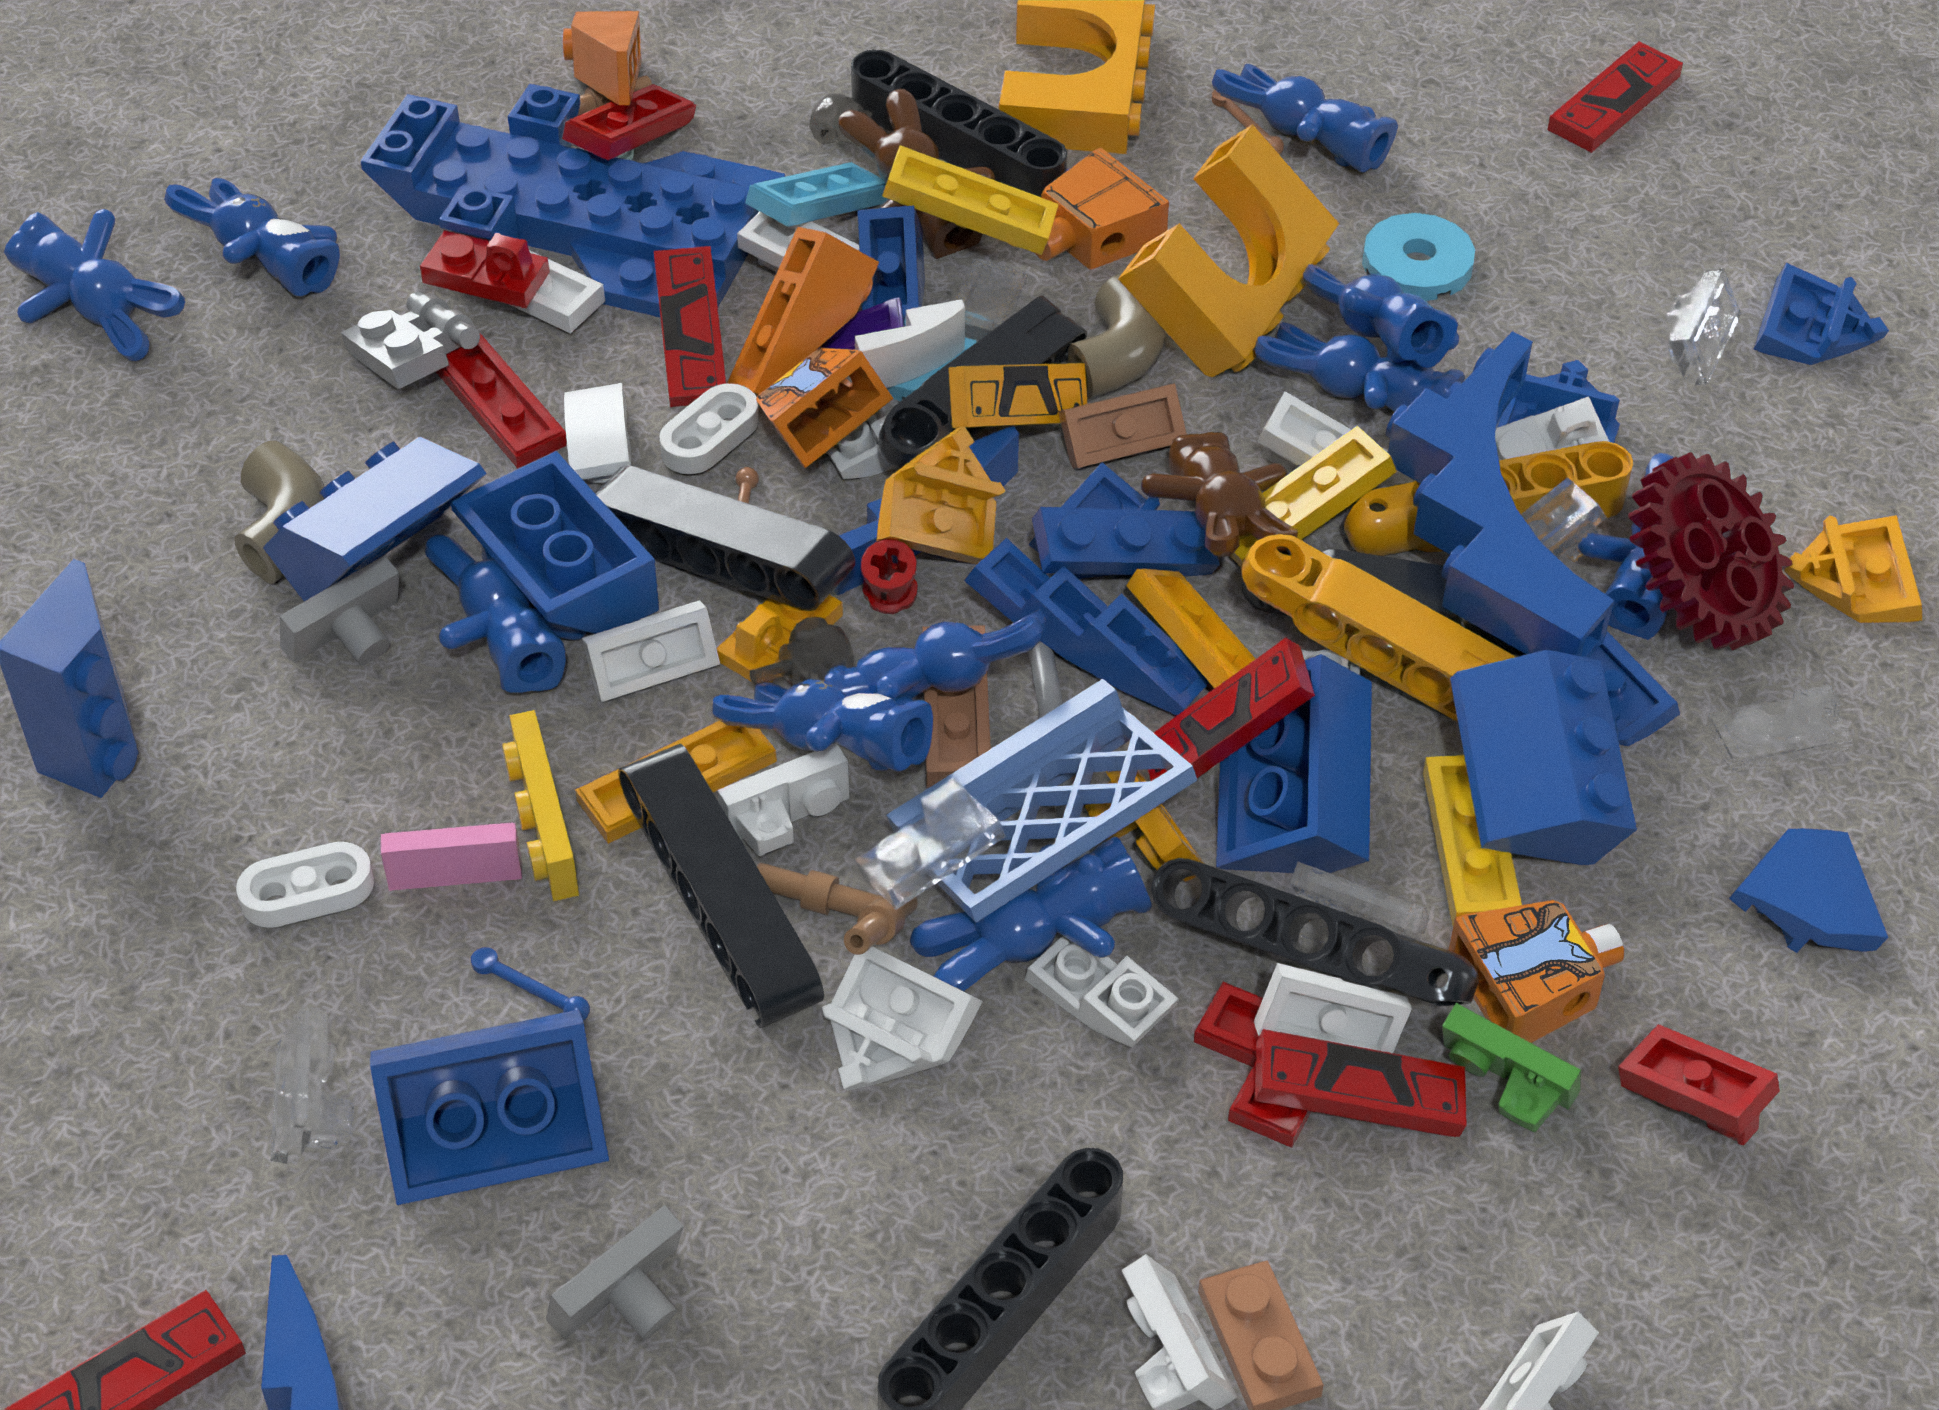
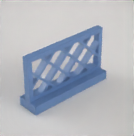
[886,679,1197,923]

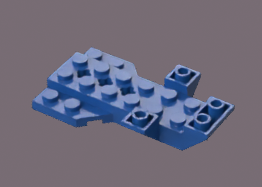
[360,83,785,317]

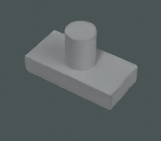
[280,555,399,665]
[546,1205,684,1340]

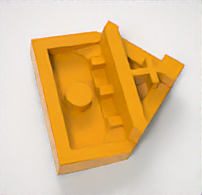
[876,426,1006,565]
[1784,515,1922,623]

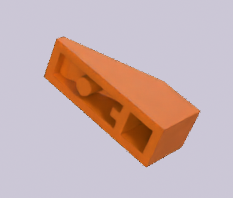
[563,11,642,105]
[727,226,879,395]

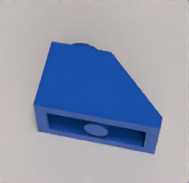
[858,205,925,319]

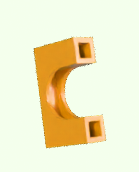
[999,0,1155,154]
[1118,124,1339,377]

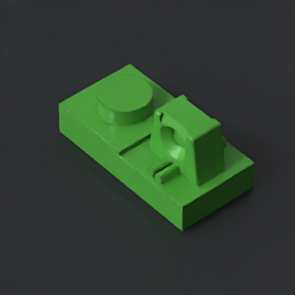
[1442,1003,1581,1132]

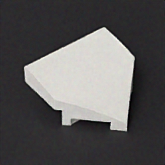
[822,946,983,1091]

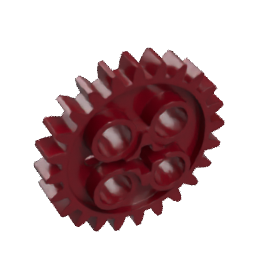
[1628,452,1794,651]

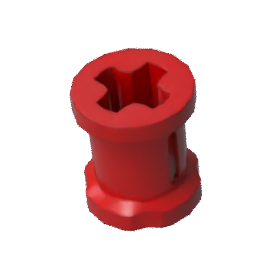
[861,539,918,614]

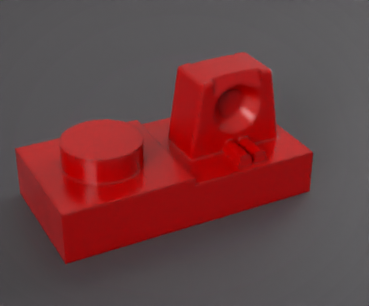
[420,230,550,308]
[1618,1024,1780,1146]

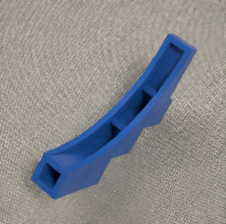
[1386,331,1614,658]

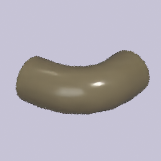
[1068,273,1166,399]
[234,440,325,584]

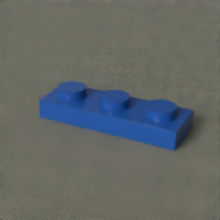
[1032,507,1220,576]

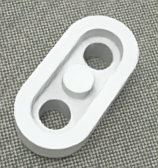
[660,384,759,474]
[236,842,374,928]

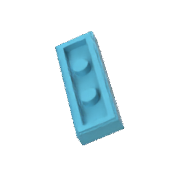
[745,162,888,227]

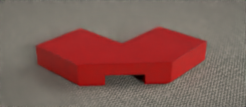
[1193,981,1312,1148]

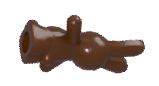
[838,89,995,259]
[1141,432,1298,557]

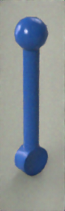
[471,947,590,1020]

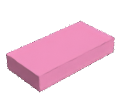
[381,823,522,891]

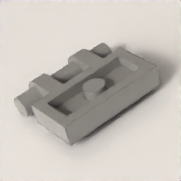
[341,292,480,389]

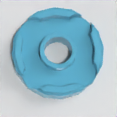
[1362,213,1475,301]

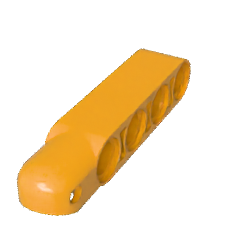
[1344,441,1633,556]
[1241,534,1516,722]

